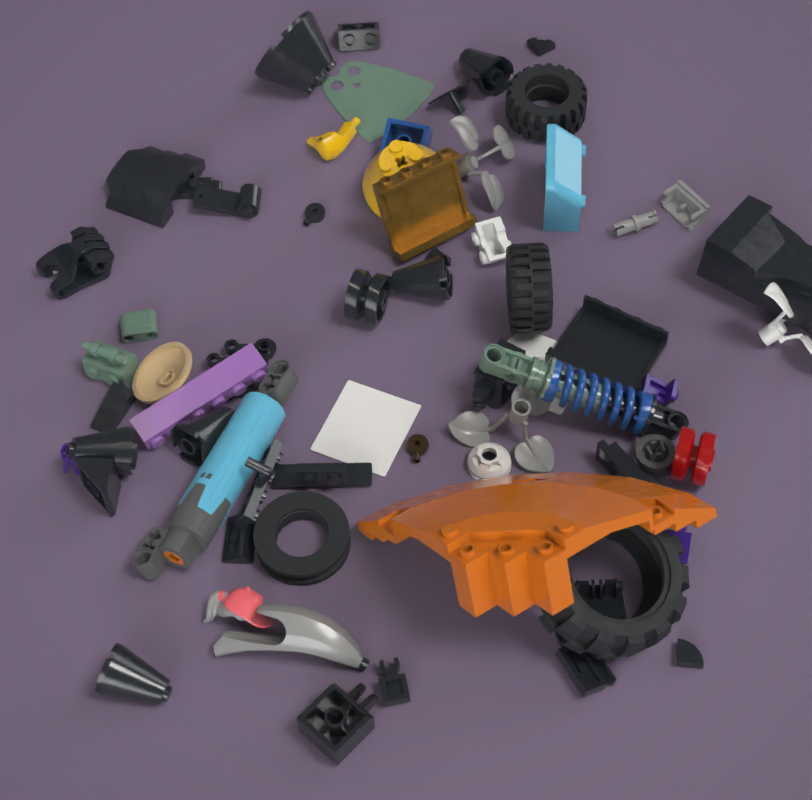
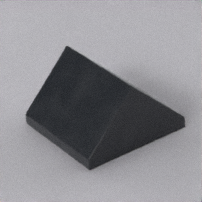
[74,457,121,517]

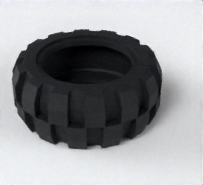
[538,525,690,660]

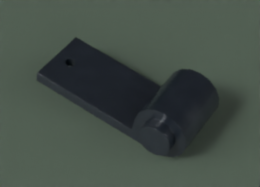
[192,183,262,218]

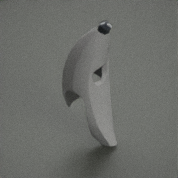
[213,603,370,672]

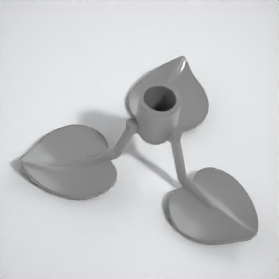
[449,116,516,212]
[448,385,554,473]

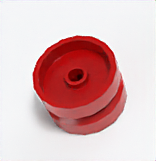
[670,426,717,487]

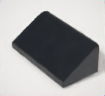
[222,515,256,564]

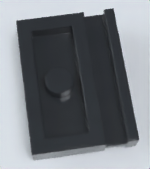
[555,646,617,697]

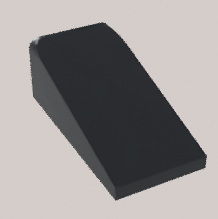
[90,382,136,432]

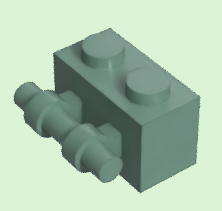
[81,340,139,387]

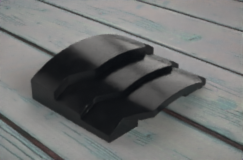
[106,146,206,228]

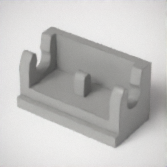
[660,179,710,232]

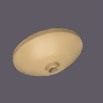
[132,342,192,404]

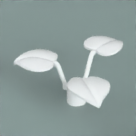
[758,282,812,355]

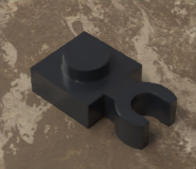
[379,657,410,707]

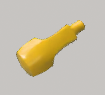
[307,117,361,161]

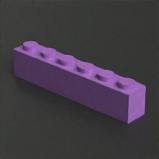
[129,342,269,450]

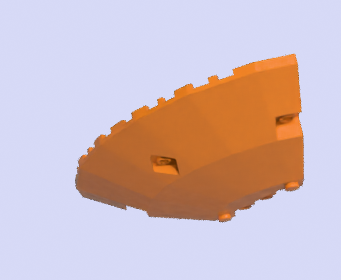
[356,472,717,618]

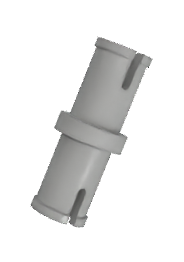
[612,209,659,237]

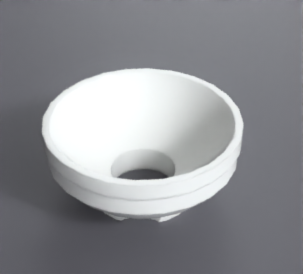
[467,442,511,480]

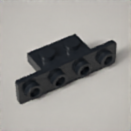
[273,462,372,488]

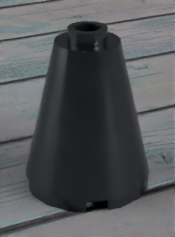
[459,48,514,97]
[389,254,453,300]
[170,406,234,467]
[66,427,138,476]
[94,643,173,705]

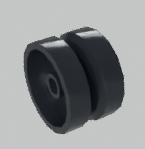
[344,269,390,325]

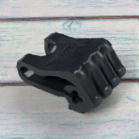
[36,226,114,300]

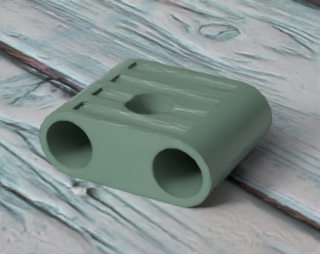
[120,309,159,343]

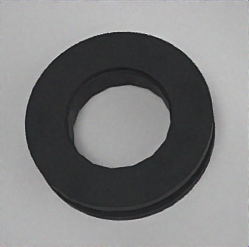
[253,491,351,586]

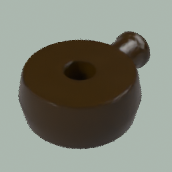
[406,434,429,463]

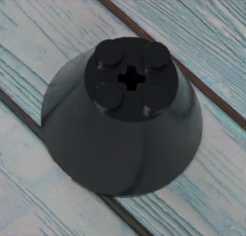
[255,10,337,95]

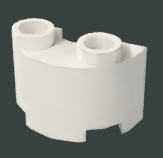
[471,216,511,265]

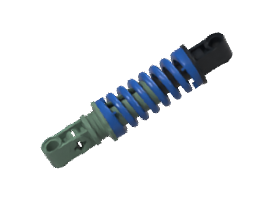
[478,344,689,440]

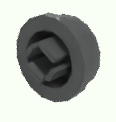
[635,434,676,474]

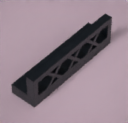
[596,439,653,483]

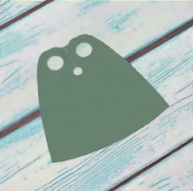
[322,61,436,143]

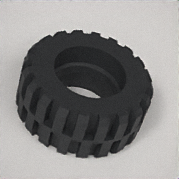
[505,63,588,143]
[505,242,553,333]

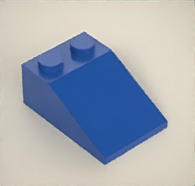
[379,118,433,152]

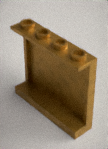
[372,147,478,262]

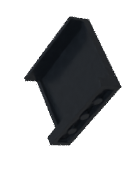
[545,294,669,393]

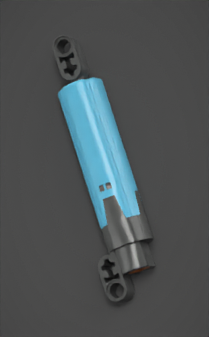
[132,359,298,580]

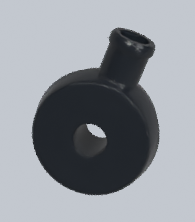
[303,203,326,227]

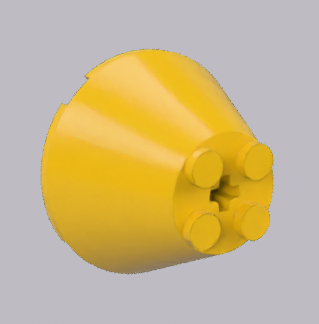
[362,140,436,218]

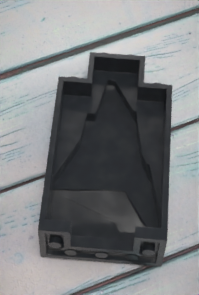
[696,195,812,333]

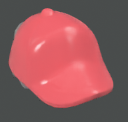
[203,586,275,628]

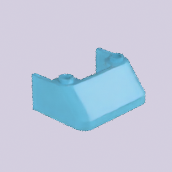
[543,124,586,232]

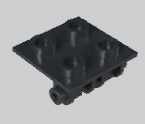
[574,578,627,619]

